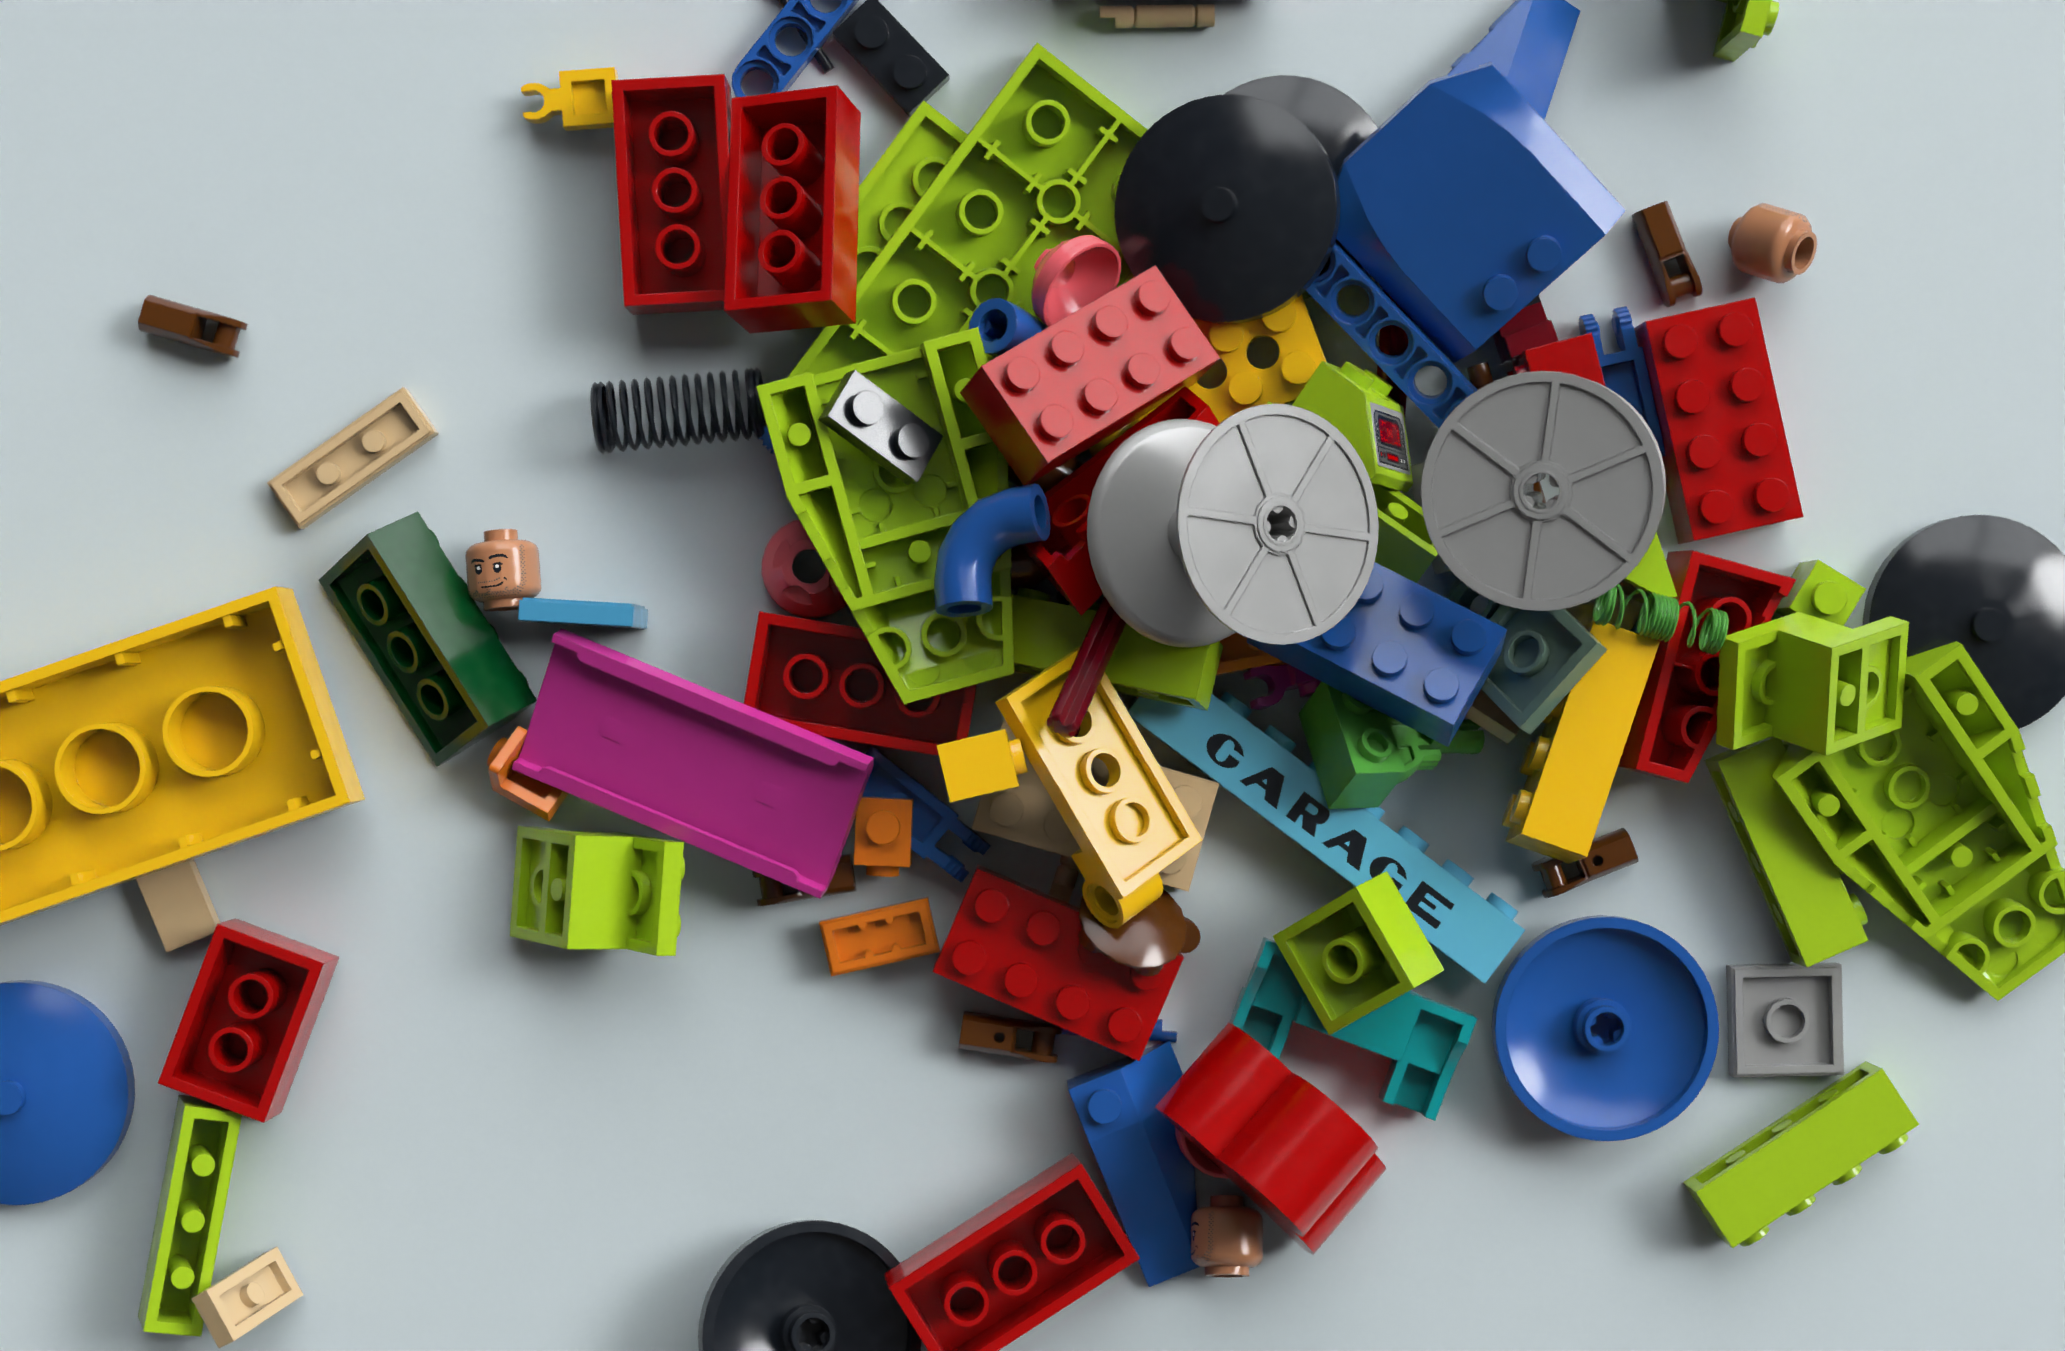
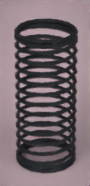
[590,367,766,454]

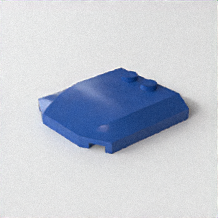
[1336,62,1626,364]

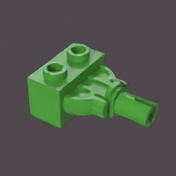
[1298,681,1485,809]

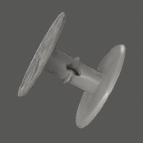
[1421,371,1666,611]
[1087,404,1379,648]

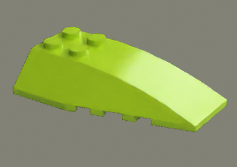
[756,327,1014,704]
[1772,641,2065,1001]

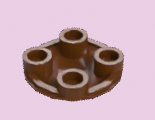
[1078,889,1187,976]

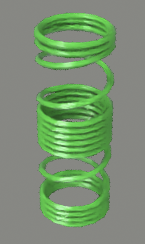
[1593,584,1729,655]

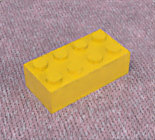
[1502,620,1660,864]

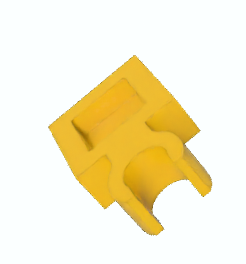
[521,67,618,131]

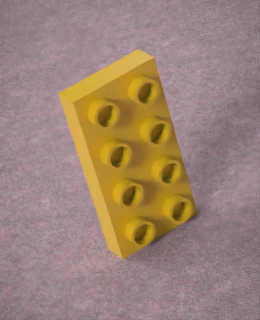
[0,586,365,926]

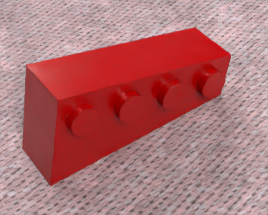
[1618,550,1796,783]

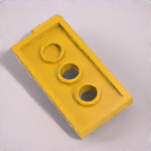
[1089,294,1327,457]
[995,647,1202,929]

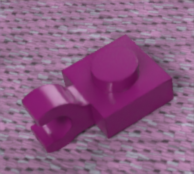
[1243,664,1321,710]

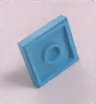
[518,597,648,629]

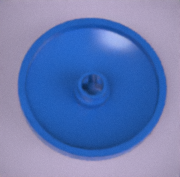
[1491,915,1719,1141]
[0,980,135,1205]

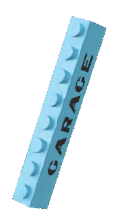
[1127,691,1525,984]

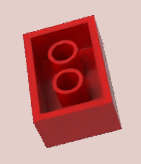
[158,918,339,1123]

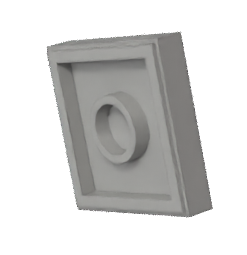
[1726,962,1844,1078]

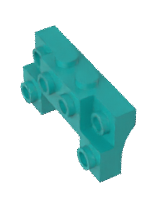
[1229,937,1478,1121]

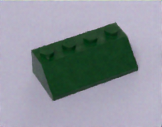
[318,511,537,767]

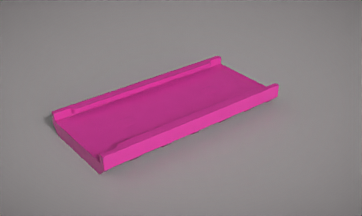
[512,628,874,899]

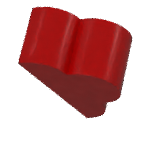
[1155,1022,1386,1255]

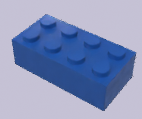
[1247,562,1507,747]

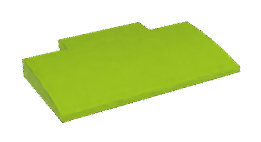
[786,43,1148,378]

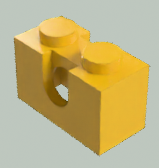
[936,729,1028,803]

